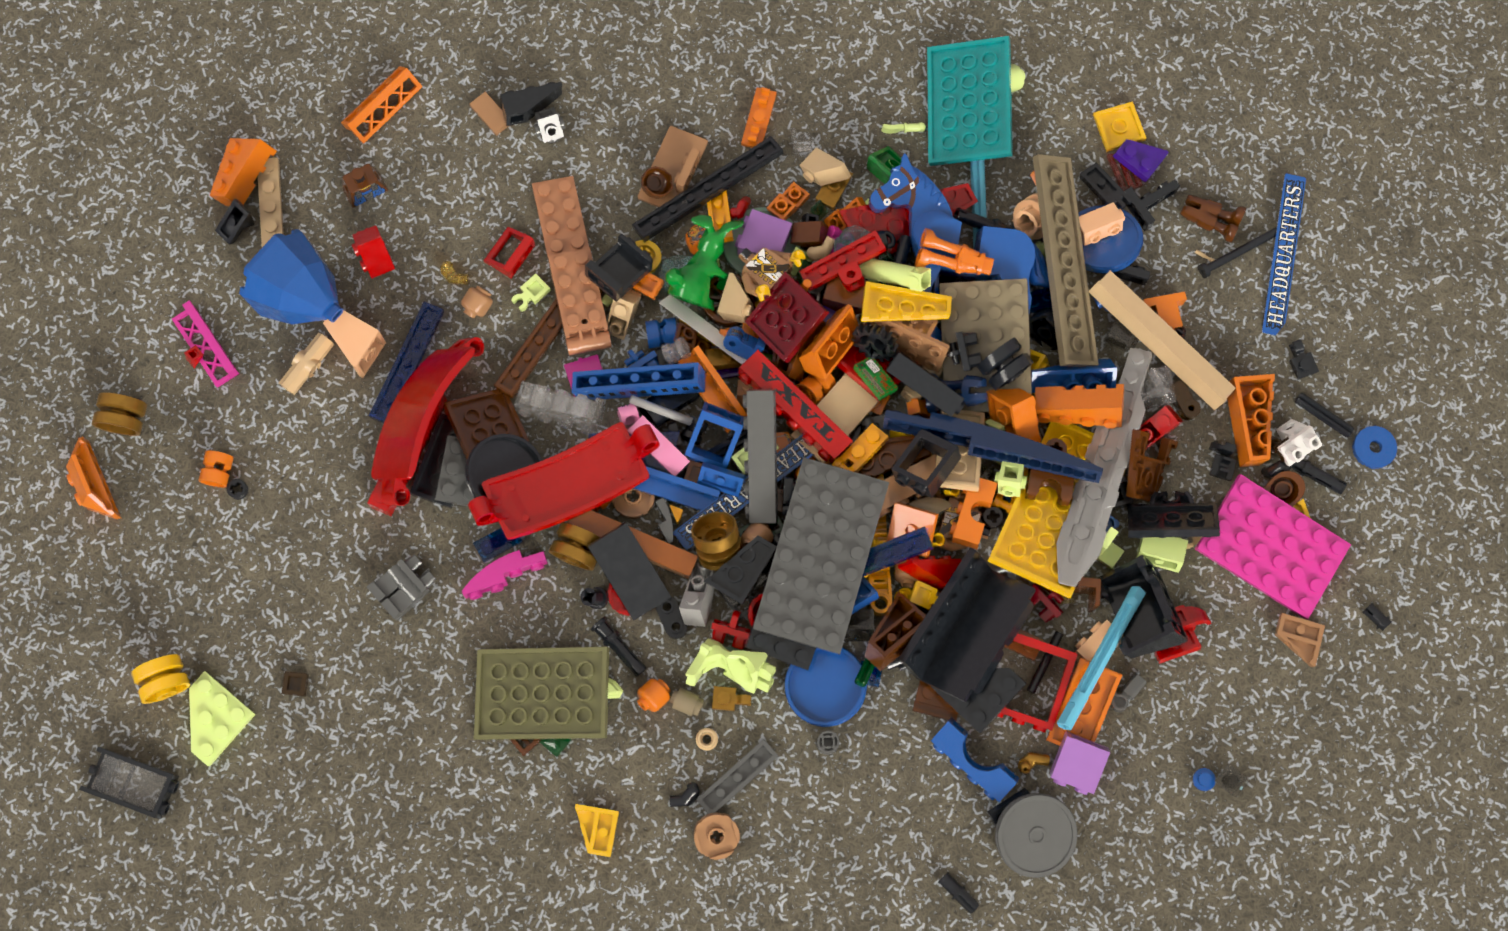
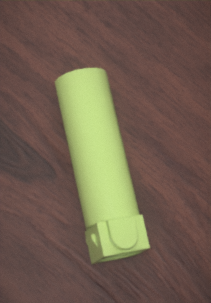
[859,258,931,292]

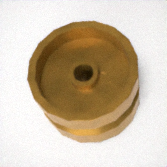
[91,393,147,436]
[548,522,600,571]

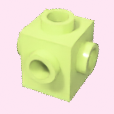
[994,461,1027,497]

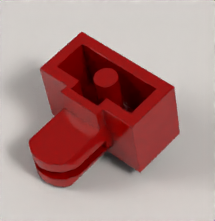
[351,225,395,278]

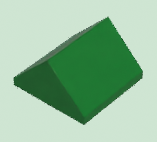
[866,146,902,184]

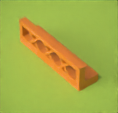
[341,66,423,144]
[678,345,747,434]

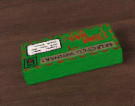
[854,357,898,401]

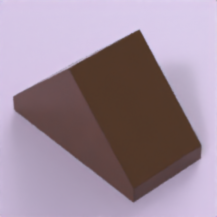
[790,221,829,248]

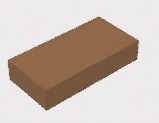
[469,91,509,136]

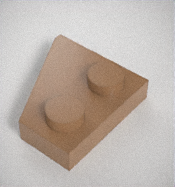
[1275,613,1325,667]

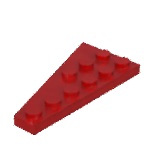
[838,183,978,260]

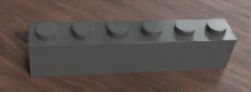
[743,388,778,523]

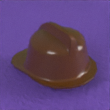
[1263,470,1305,507]

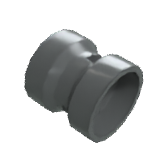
[816,731,840,755]

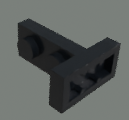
[1122,179,1180,231]

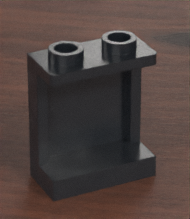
[585,234,652,302]

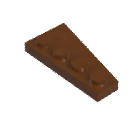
[845,435,931,478]

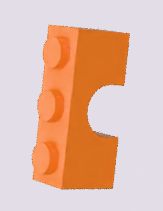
[949,478,998,550]

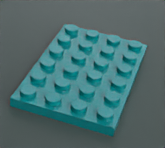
[927,36,1013,166]

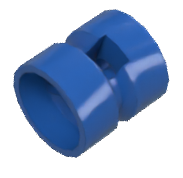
[645,317,677,349]

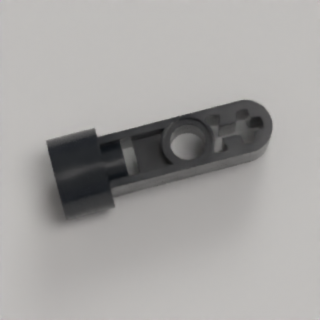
[639,393,701,429]

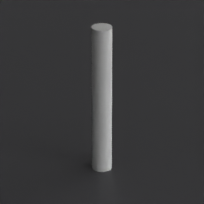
[629,395,693,426]

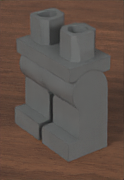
[367,554,437,621]

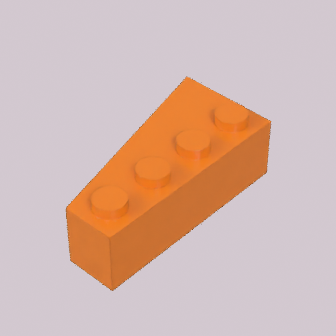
[1227,374,1275,467]
[1034,384,1124,429]

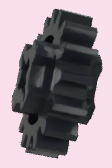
[851,322,899,362]

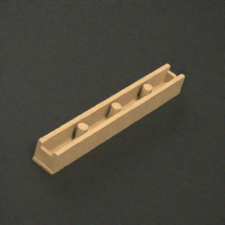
[1089,270,1235,410]

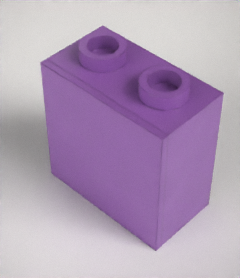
[735,209,792,255]
[1050,731,1110,795]

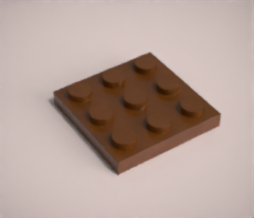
[443,389,529,459]

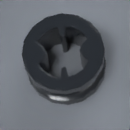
[226,479,248,500]

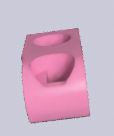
[617,404,640,430]

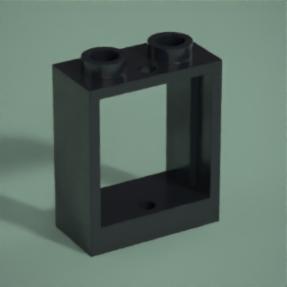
[892,429,962,498]

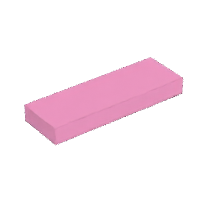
[627,415,690,476]

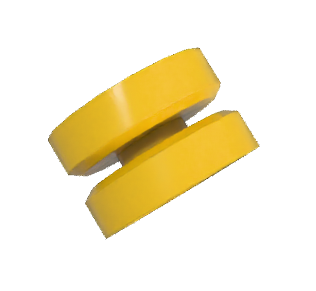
[131,654,190,704]

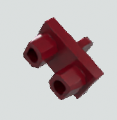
[1030,583,1064,623]

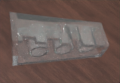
[514,381,606,435]

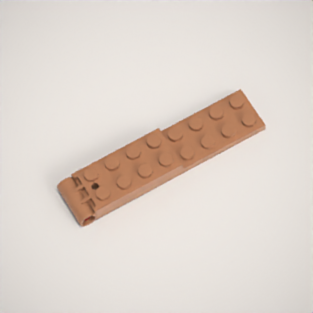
[532,176,612,356]

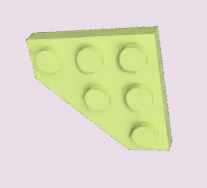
[189,671,256,767]

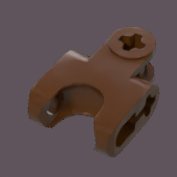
[1025,438,1074,506]

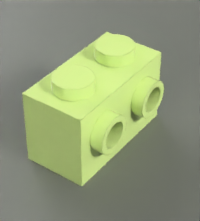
[1136,537,1188,573]

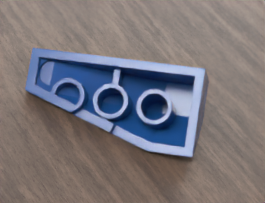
[1031,359,1117,393]

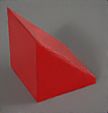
[184,345,204,369]

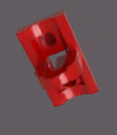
[711,610,751,650]

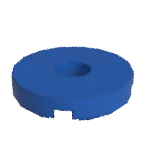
[1352,426,1397,469]

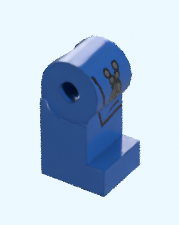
[723,327,766,360]

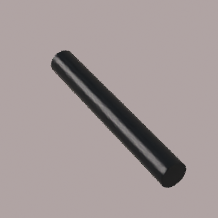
[1027,631,1063,694]

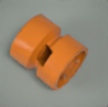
[796,373,836,405]
[198,450,234,488]

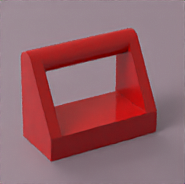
[483,227,536,279]

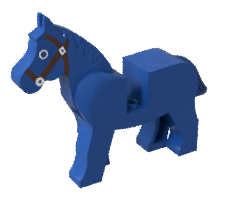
[868,153,1050,313]

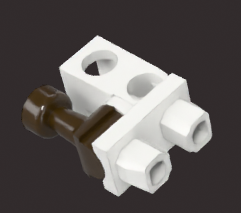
[1271,419,1322,466]

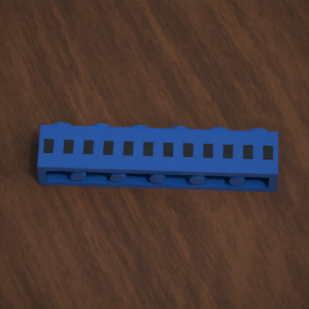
[572,362,706,401]

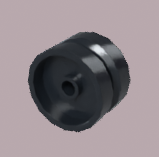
[976,337,1034,391]

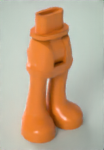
[915,228,994,275]

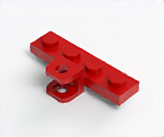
[799,230,887,293]

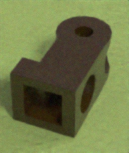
[1165,379,1201,421]

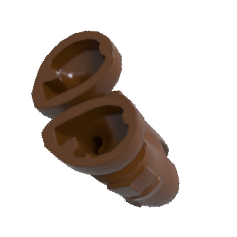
[1180,195,1247,243]

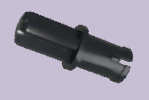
[938,872,979,914]

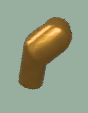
[1018,752,1050,774]

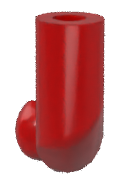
[730,196,751,220]

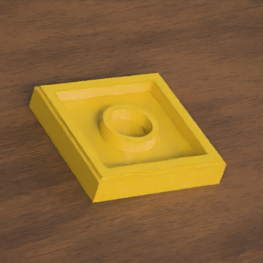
[1093,101,1147,152]

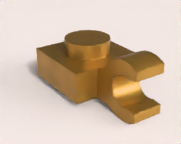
[712,686,752,711]

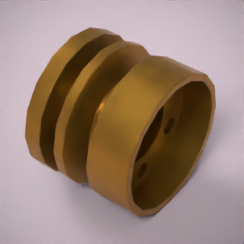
[691,512,743,571]

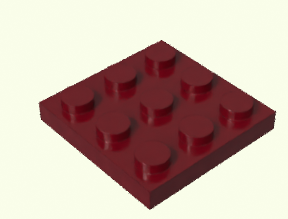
[745,272,829,363]

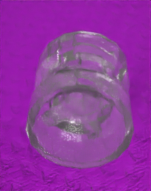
[661,337,691,365]

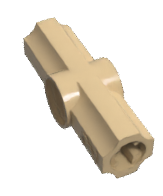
[279,332,334,395]

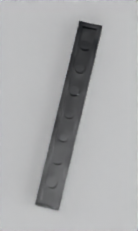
[632,136,784,243]

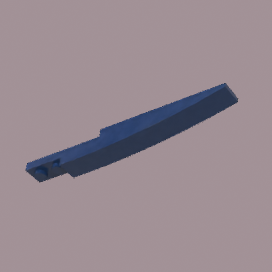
[883,410,1103,483]

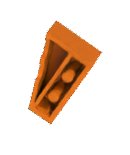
[209,138,277,207]

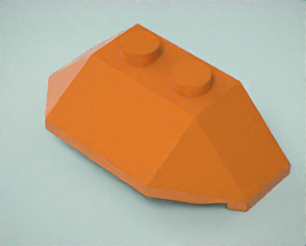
[66,436,121,519]

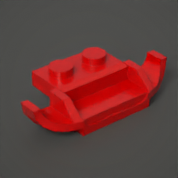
[1154,605,1211,664]

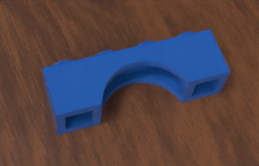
[931,717,1019,802]

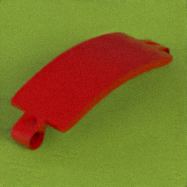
[371,337,484,506]
[468,422,660,540]

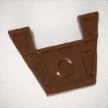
[1126,429,1178,502]

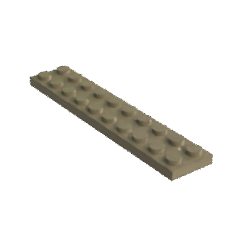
[1033,154,1099,367]

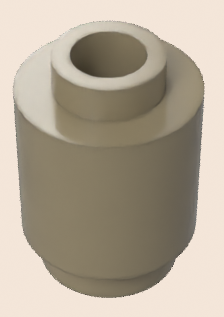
[670,687,705,716]

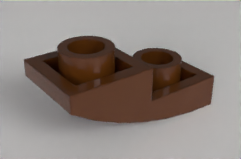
[673,322,712,355]

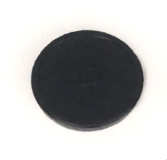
[465,434,543,498]

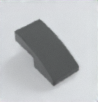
[656,498,674,545]

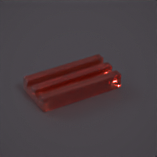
[1107,153,1143,191]

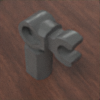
[1110,673,1147,713]

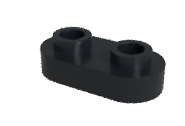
[656,597,687,639]

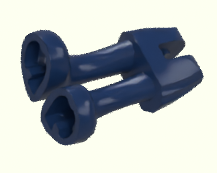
[926,373,988,414]

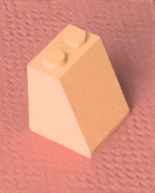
[323,310,386,378]

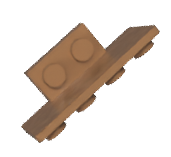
[638,126,708,207]
[865,320,950,373]

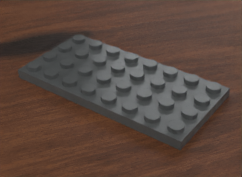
[753,457,889,655]

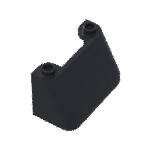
[1098,555,1188,658]

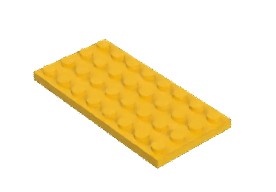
[988,422,1126,598]

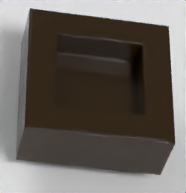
[281,671,309,697]

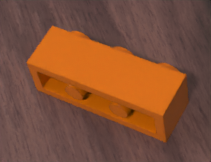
[906,398,940,419]

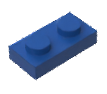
[697,462,745,497]

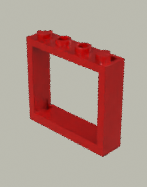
[997,633,1078,733]

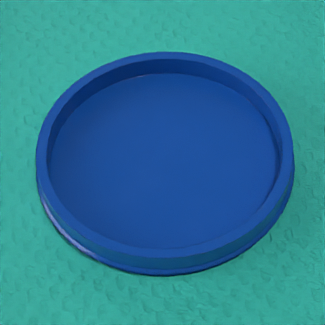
[1078,205,1143,273]
[785,648,867,727]

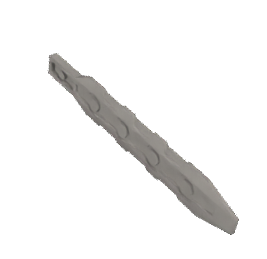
[1056,348,1152,587]

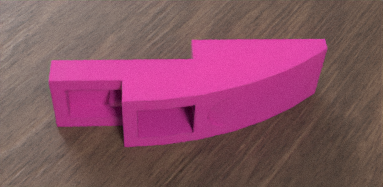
[462,550,548,600]

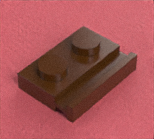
[912,681,958,721]

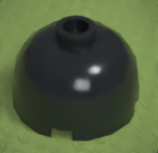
[1029,307,1058,350]

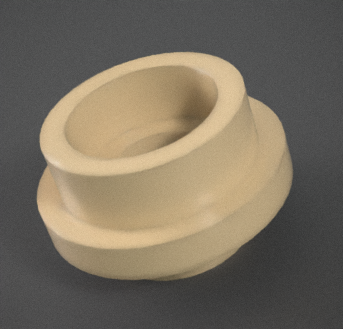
[696,728,718,751]

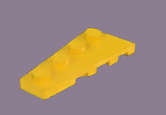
[861,281,952,322]

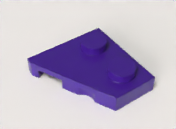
[1113,139,1169,182]

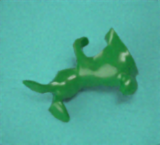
[665,215,744,311]

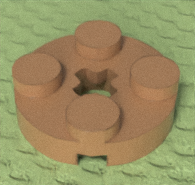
[612,489,655,519]
[694,812,740,860]

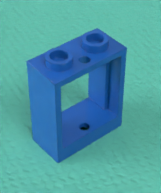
[685,402,744,469]

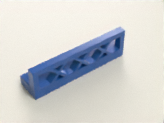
[632,466,720,511]

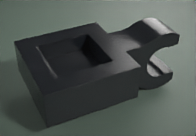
[1289,339,1319,380]

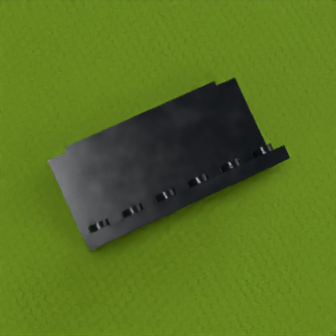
[898,548,1036,703]

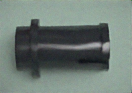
[1362,603,1392,631]

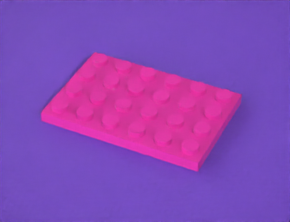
[1195,474,1351,619]

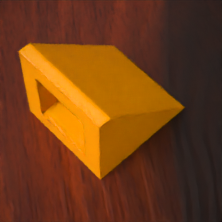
[669,504,683,524]

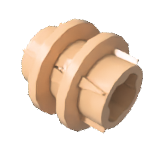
[1012,193,1043,239]

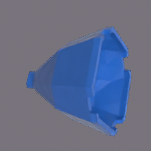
[239,229,343,324]

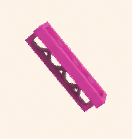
[172,300,239,388]

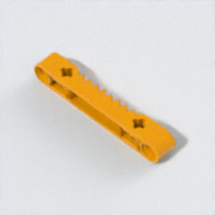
[867,474,892,617]

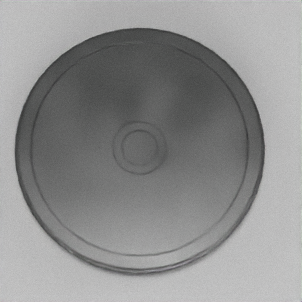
[995,793,1077,878]

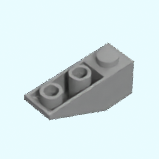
[679,558,716,627]

